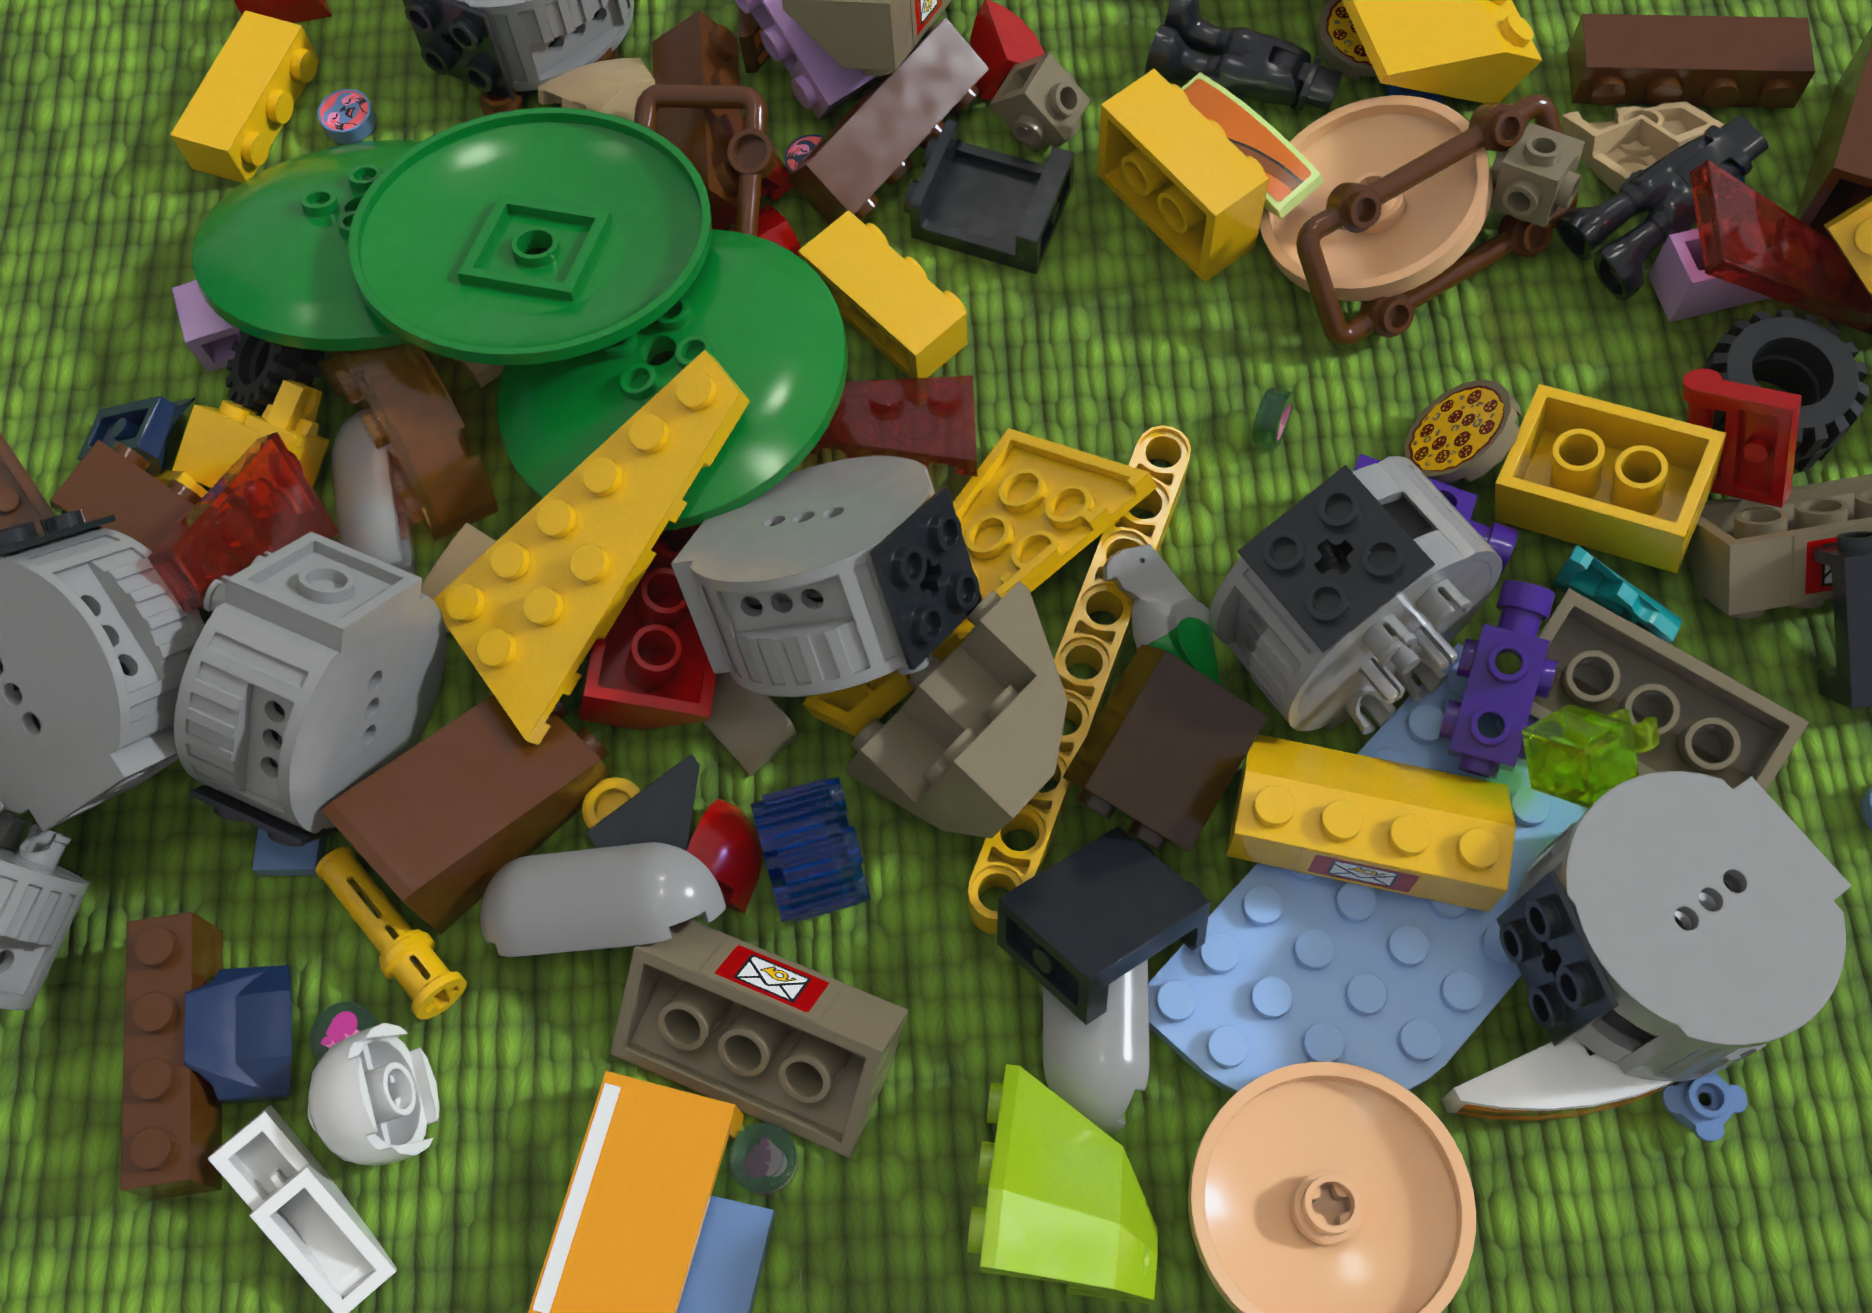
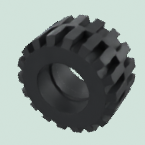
[1701,310,1869,473]

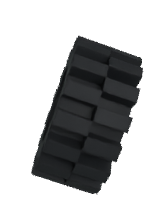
[226,330,325,414]

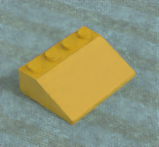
[1342,0,1542,103]

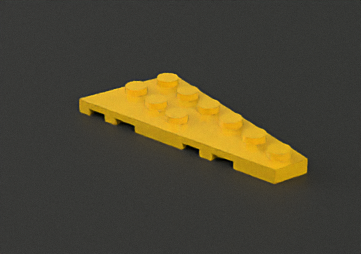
[433,350,750,745]
[803,428,1157,737]

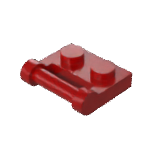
[1682,369,1802,508]

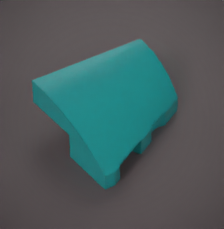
[1552,545,1682,644]

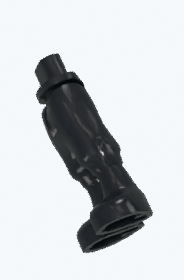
[1145,0,1343,111]
[1556,115,1769,301]

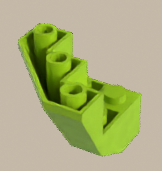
[967,1064,1158,1305]

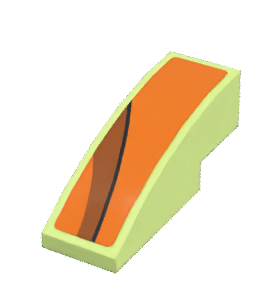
[1181,72,1324,219]

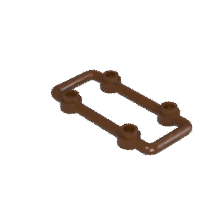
[634,84,778,236]
[1296,94,1578,346]

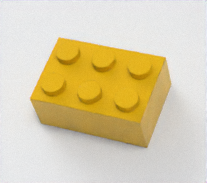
[1097,69,1269,282]
[1494,384,1726,574]

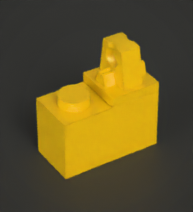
[172,380,330,516]

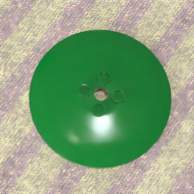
[348,107,712,366]
[192,140,541,351]
[497,229,848,531]

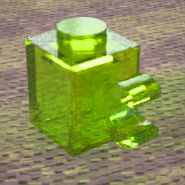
[1522,704,1660,808]

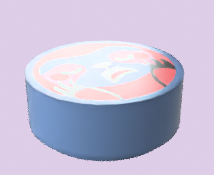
[318,89,377,144]

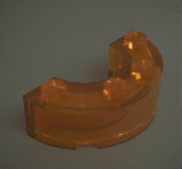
[321,343,498,541]

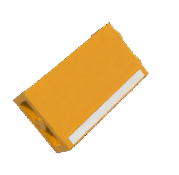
[528,1071,745,1313]

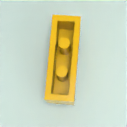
[170,10,320,183]
[798,210,968,386]

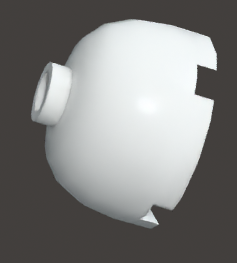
[308,1023,440,1166]

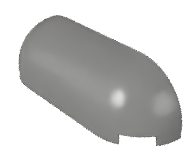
[331,402,416,575]
[480,842,726,957]
[1043,959,1150,1135]

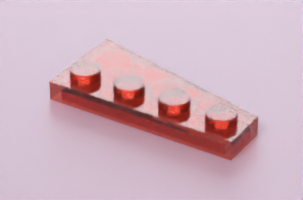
[1689,160,1872,335]
[809,375,978,477]
[147,432,339,612]

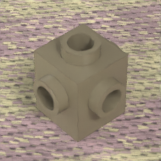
[990,52,1090,151]
[1490,122,1585,228]

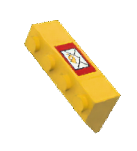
[1226,734,1516,912]

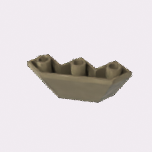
[844,581,1068,838]

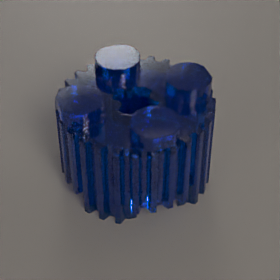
[750,776,871,922]

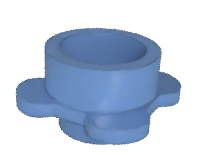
[1661,1073,1747,1142]

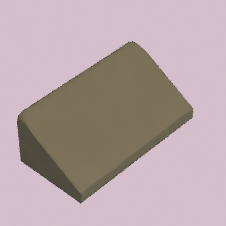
[702,672,798,777]

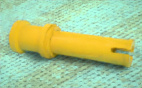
[315,846,467,1020]

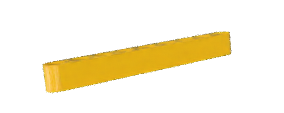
[968,425,1191,935]

